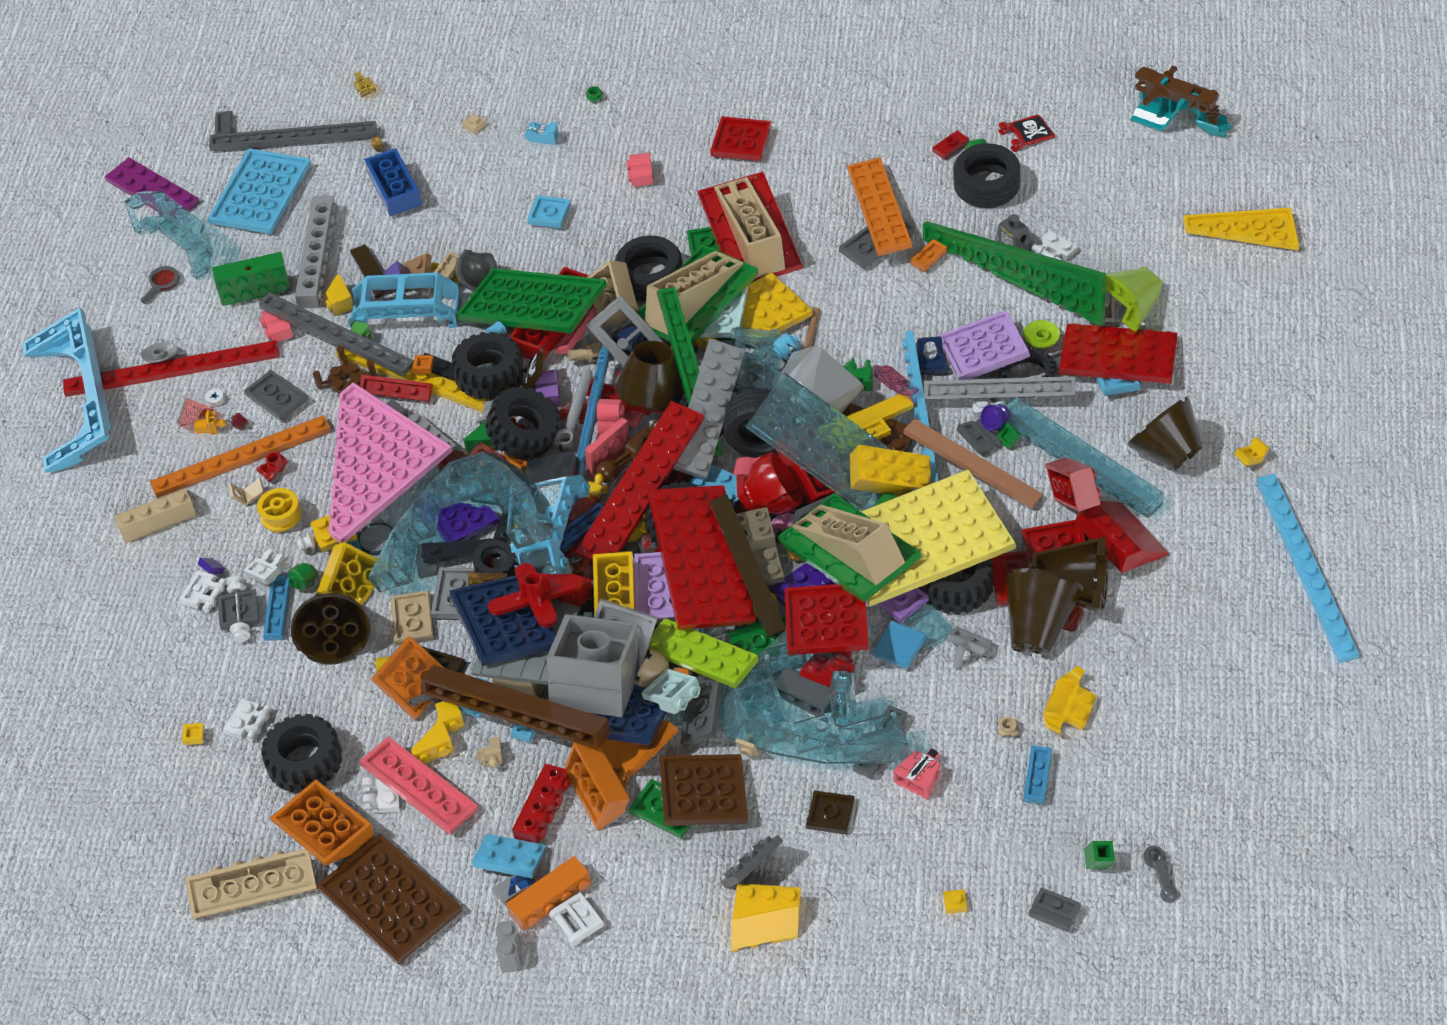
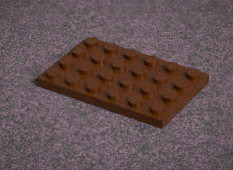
[316,833,462,965]

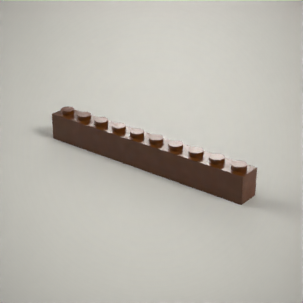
[421,665,610,749]

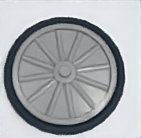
[357,523,397,555]

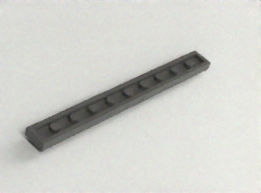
[209,121,377,151]
[259,293,414,376]

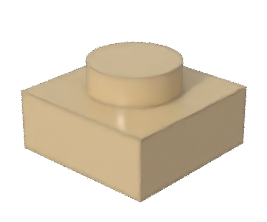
[462,113,486,134]

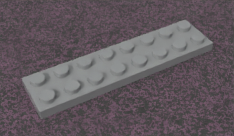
[673,338,745,480]

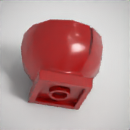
[736,452,802,515]

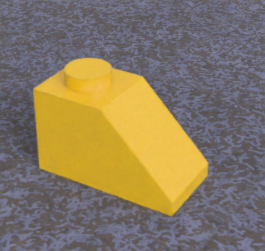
[325,274,353,316]

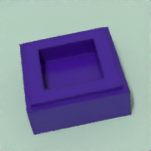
[198,558,225,574]

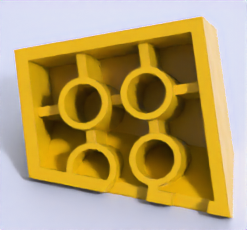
[317,542,392,606]
[731,883,802,952]

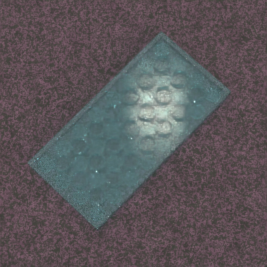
[746,372,892,511]

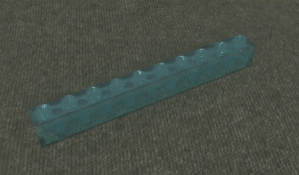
[1006,397,1164,518]

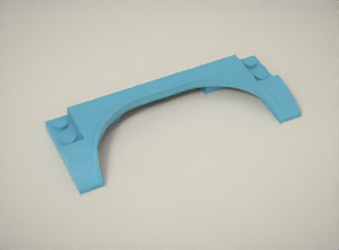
[22,308,111,472]

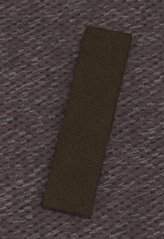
[350,244,392,298]

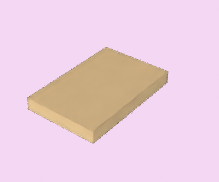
[391,590,434,646]

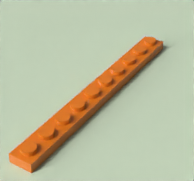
[150,415,331,498]

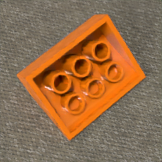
[270,780,375,866]

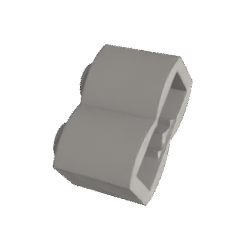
[496,921,521,973]

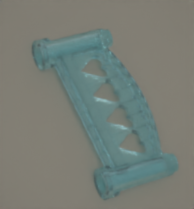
[730,327,780,393]

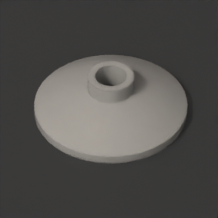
[141,342,177,362]

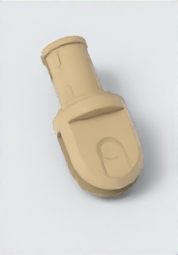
[568,343,603,362]

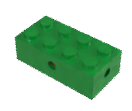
[212,252,291,306]

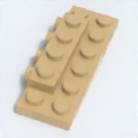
[185,849,318,920]

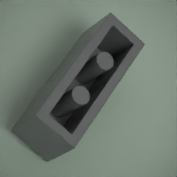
[773,667,838,721]

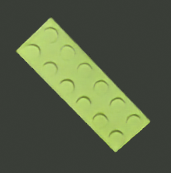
[647,619,759,689]

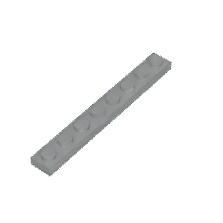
[924,376,1076,400]

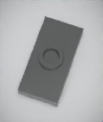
[414,541,438,578]

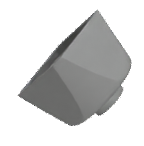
[777,345,863,424]

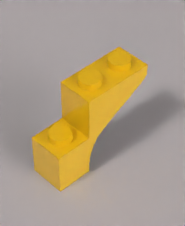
[411,701,465,764]

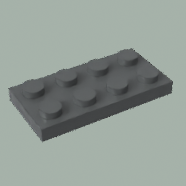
[839,220,914,269]

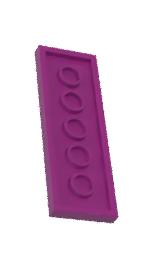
[105,157,200,222]

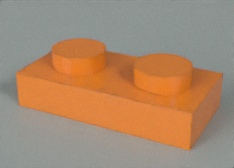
[910,239,947,272]

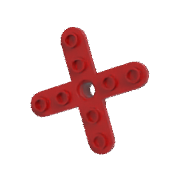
[488,563,584,628]

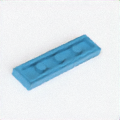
[263,574,291,641]

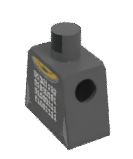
[996,214,1032,251]

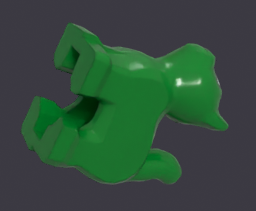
[843,357,873,391]

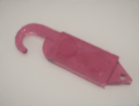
[874,365,919,396]

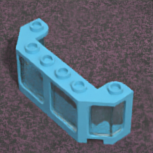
[511,475,590,574]

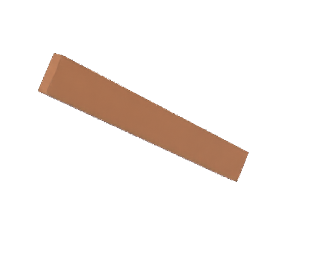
[903,419,1043,509]

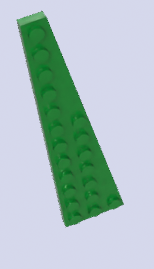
[923,221,1106,326]

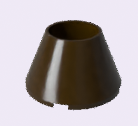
[615,341,685,411]

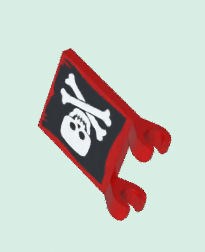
[998,114,1055,152]

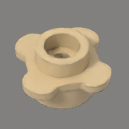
[998,717,1018,736]

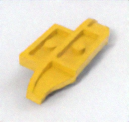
[1042,665,1097,735]

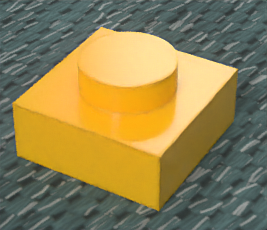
[182,723,205,745]
[943,889,967,914]

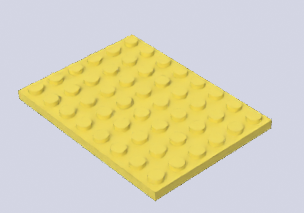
[861,470,1016,606]

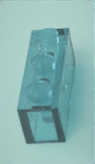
[829,671,856,729]

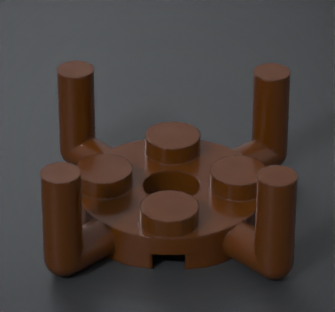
[313,346,377,395]

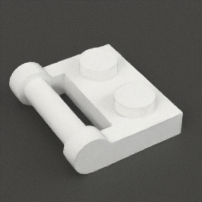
[549,892,604,946]

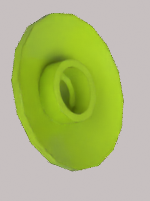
[1023,320,1060,348]

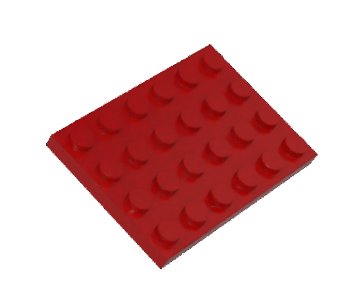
[1059,323,1178,384]

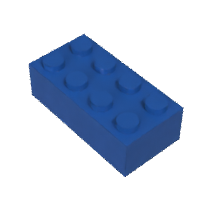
[364,148,422,216]

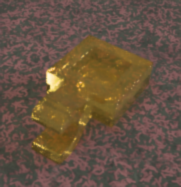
[354,71,376,97]

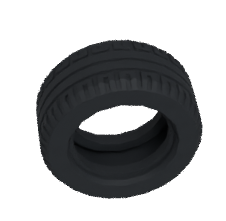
[953,143,1020,208]
[615,235,683,302]
[724,388,796,458]

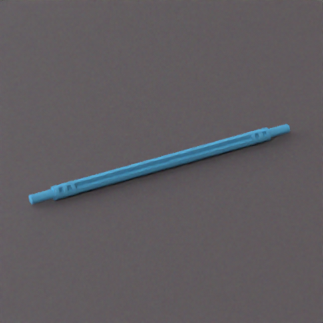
[569,346,610,516]

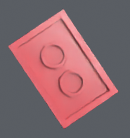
[585,418,629,479]

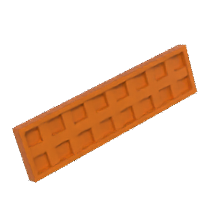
[847,157,912,256]

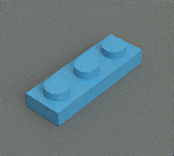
[1023,745,1052,804]

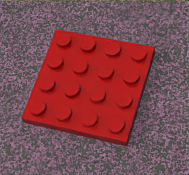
[785,584,869,655]

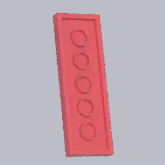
[360,736,478,835]

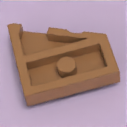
[404,253,432,292]

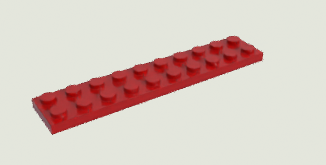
[575,401,705,562]

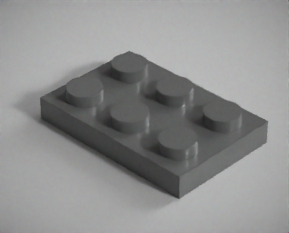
[244,370,308,421]
[721,835,783,888]

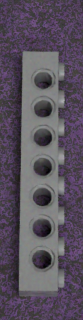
[295,196,338,308]

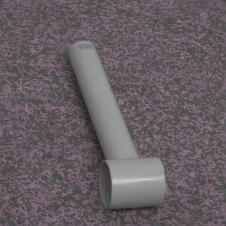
[556,369,593,452]

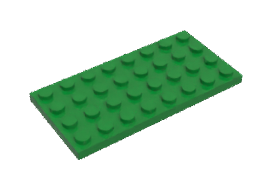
[456,268,608,333]

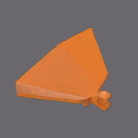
[601,720,679,787]

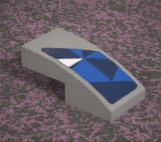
[492,875,537,906]

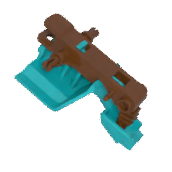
[1130,65,1231,137]

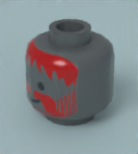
[637,534,660,554]

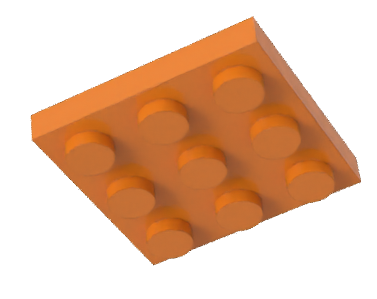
[370,636,444,720]

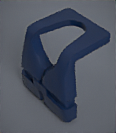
[917,336,948,375]

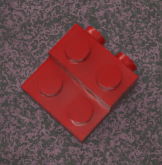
[799,653,855,690]

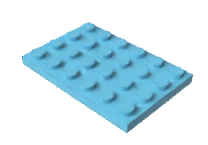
[207,148,311,234]

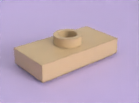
[433,252,459,280]

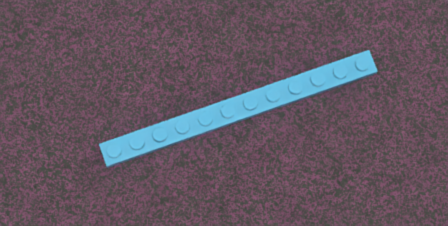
[902,331,939,484]
[1256,474,1359,663]

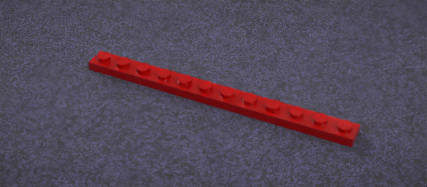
[63,340,279,397]

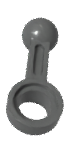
[1143,846,1178,903]

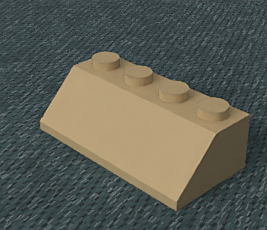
[113,488,196,543]

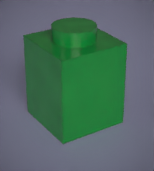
[1084,841,1115,869]

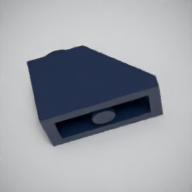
[609,325,644,356]

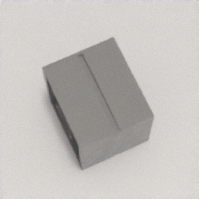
[547,614,639,717]

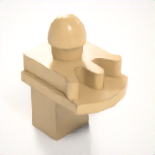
[476,736,503,768]

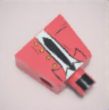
[893,749,941,800]

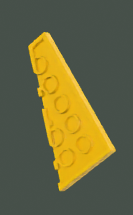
[1183,207,1299,251]

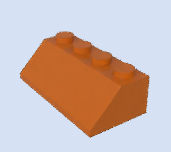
[564,742,629,830]

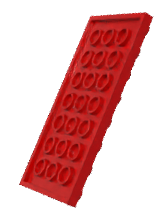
[648,485,756,630]

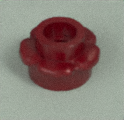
[231,413,248,430]

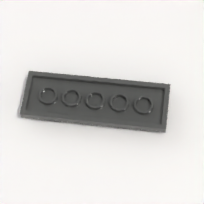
[680,633,730,748]

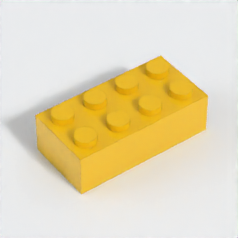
[850,444,931,496]
[593,552,636,617]

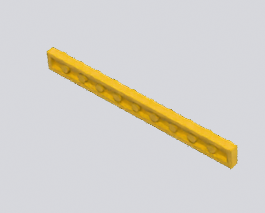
[335,348,495,413]

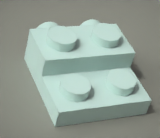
[642,669,701,714]

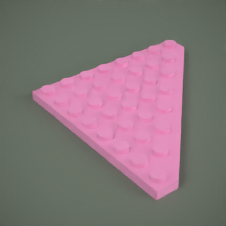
[328,383,453,543]

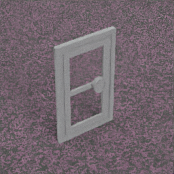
[586,295,664,367]

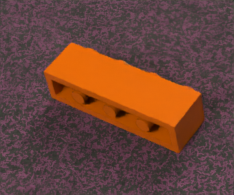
[506,856,591,931]

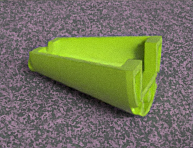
[1106,266,1163,332]

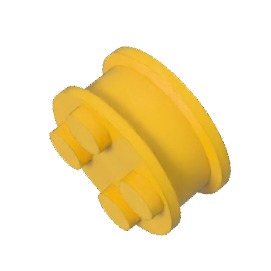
[257,488,302,533]

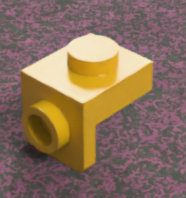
[1234,437,1269,466]

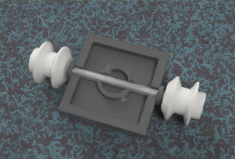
[217,575,260,643]

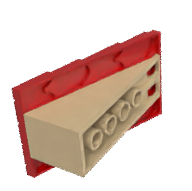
[697,171,803,283]

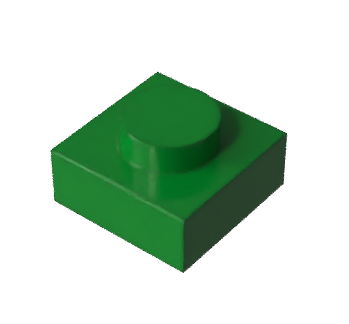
[997,422,1022,449]

